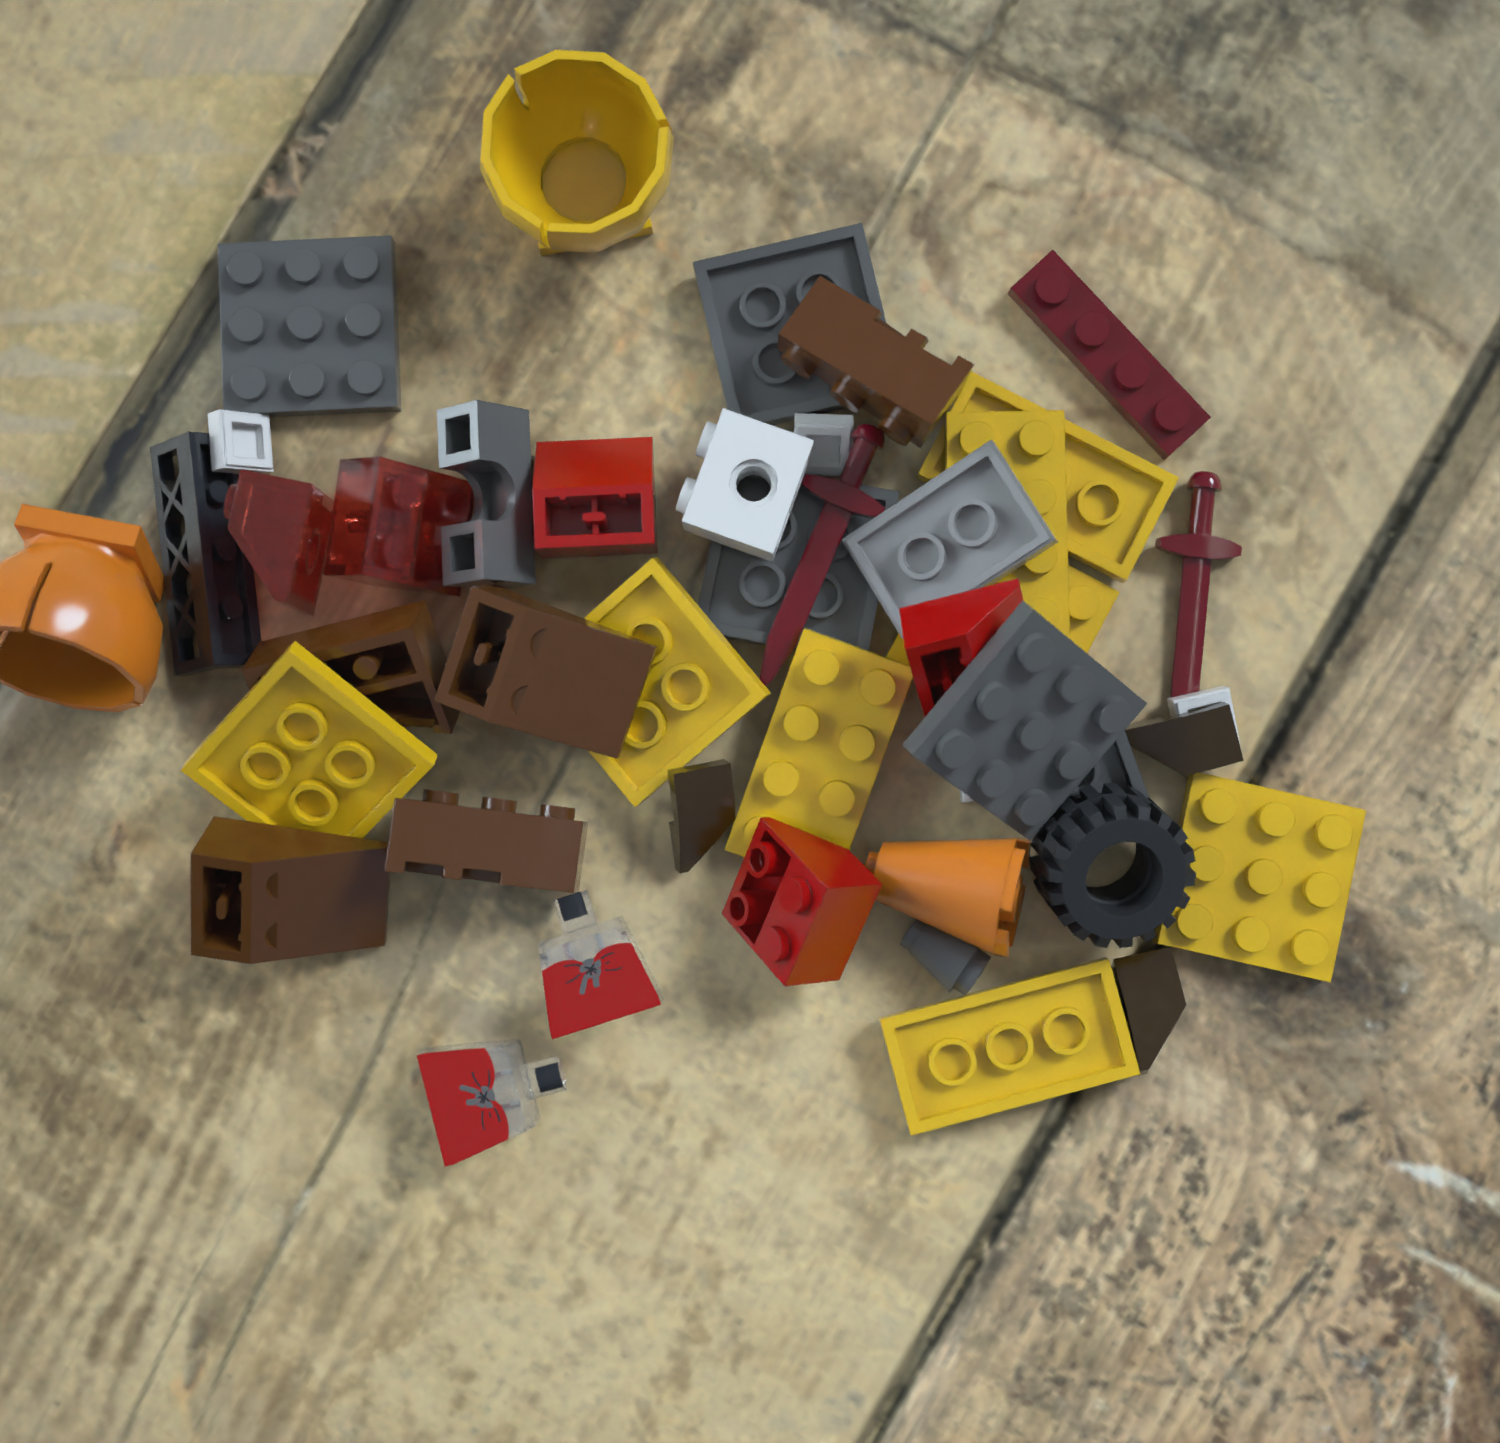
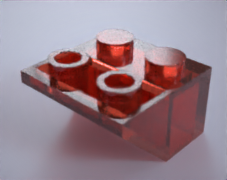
[323,456,474,596]

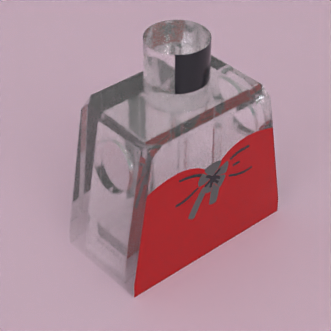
[539,890,664,1040]
[416,1039,567,1167]

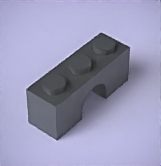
[437,400,536,589]

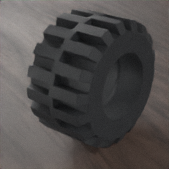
[1029,783,1196,948]

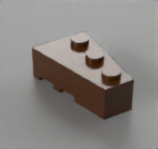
[778,276,974,449]
[241,600,460,734]
[385,789,588,893]

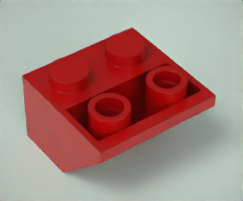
[532,437,658,559]
[899,578,1024,717]
[721,817,882,987]

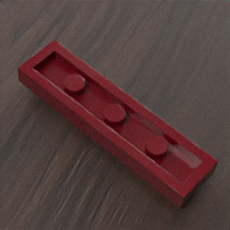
[1008,250,1211,460]

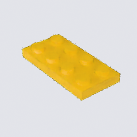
[916,371,1179,583]
[944,410,1070,639]
[724,628,913,857]
[878,957,1140,1136]

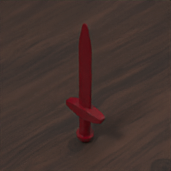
[760,423,885,685]
[1155,471,1242,698]

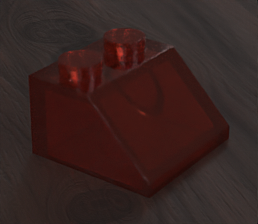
[224,469,338,616]

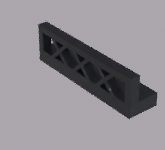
[150,431,262,676]

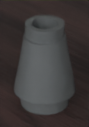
[900,919,991,996]

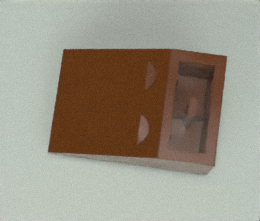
[434,584,658,759]
[190,816,390,964]

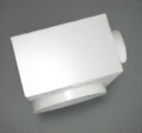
[676,408,814,562]

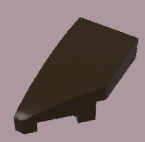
[1125,702,1244,776]
[667,759,736,873]
[1111,947,1186,1076]

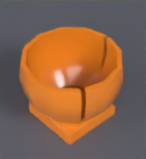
[0,504,165,712]

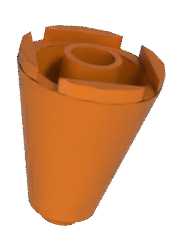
[865,838,1031,958]

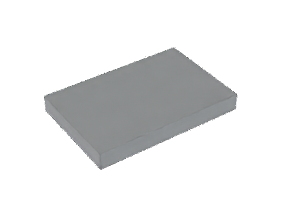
[842,439,1058,639]

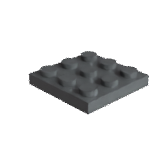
[693,223,887,425]
[218,235,401,418]
[698,473,899,652]
[902,601,1147,841]

